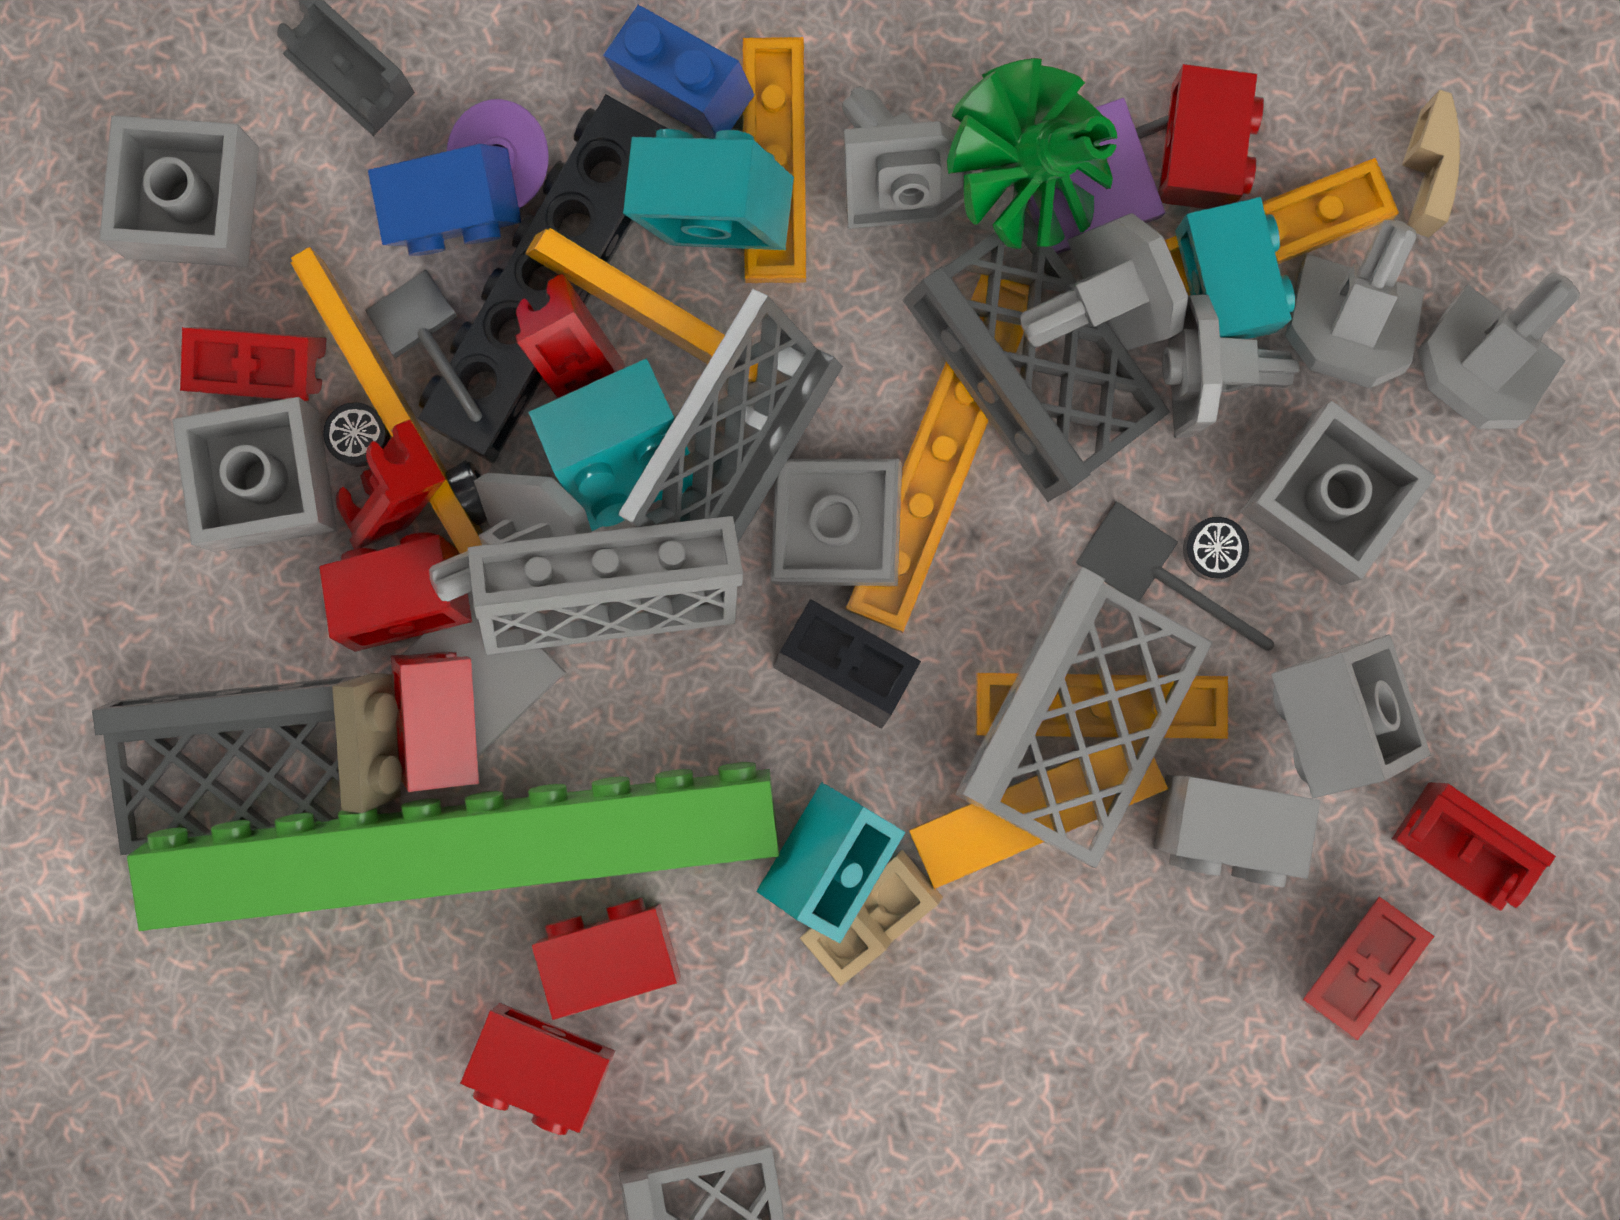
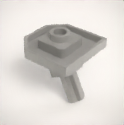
[842,86,972,229]
[1020,213,1188,350]
[1285,219,1425,389]
[1417,272,1580,429]
[1162,295,1300,438]
[429,473,592,601]

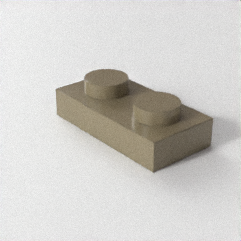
[332,673,402,813]

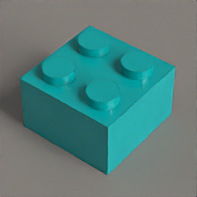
[623,129,794,250]
[528,358,693,531]

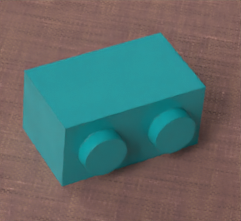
[1175,197,1295,339]
[756,782,906,943]

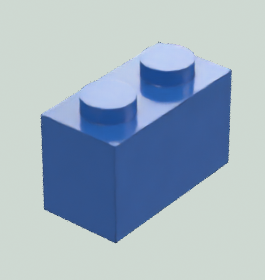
[603,4,755,139]
[368,143,521,256]

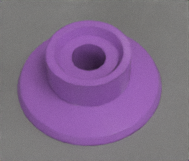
[446,99,549,208]

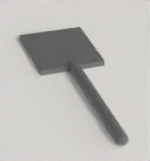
[365,270,482,422]
[1076,501,1274,651]

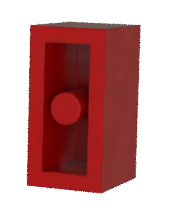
[1158,64,1264,209]
[319,532,472,652]
[531,897,681,1020]
[460,1003,616,1135]

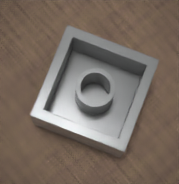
[99,115,259,267]
[172,397,337,552]
[1240,400,1436,586]
[1271,634,1431,799]
[1154,775,1320,888]

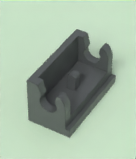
[277,0,415,137]

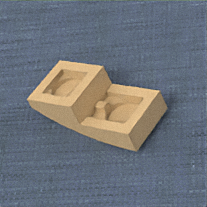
[1402,90,1460,238]
[800,849,943,987]

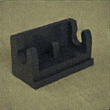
[774,599,921,729]

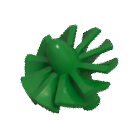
[947,58,1118,249]

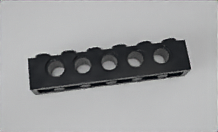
[418,94,669,464]

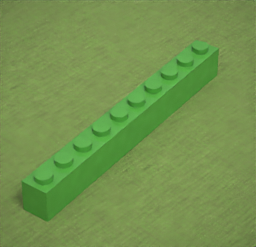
[127,762,779,931]

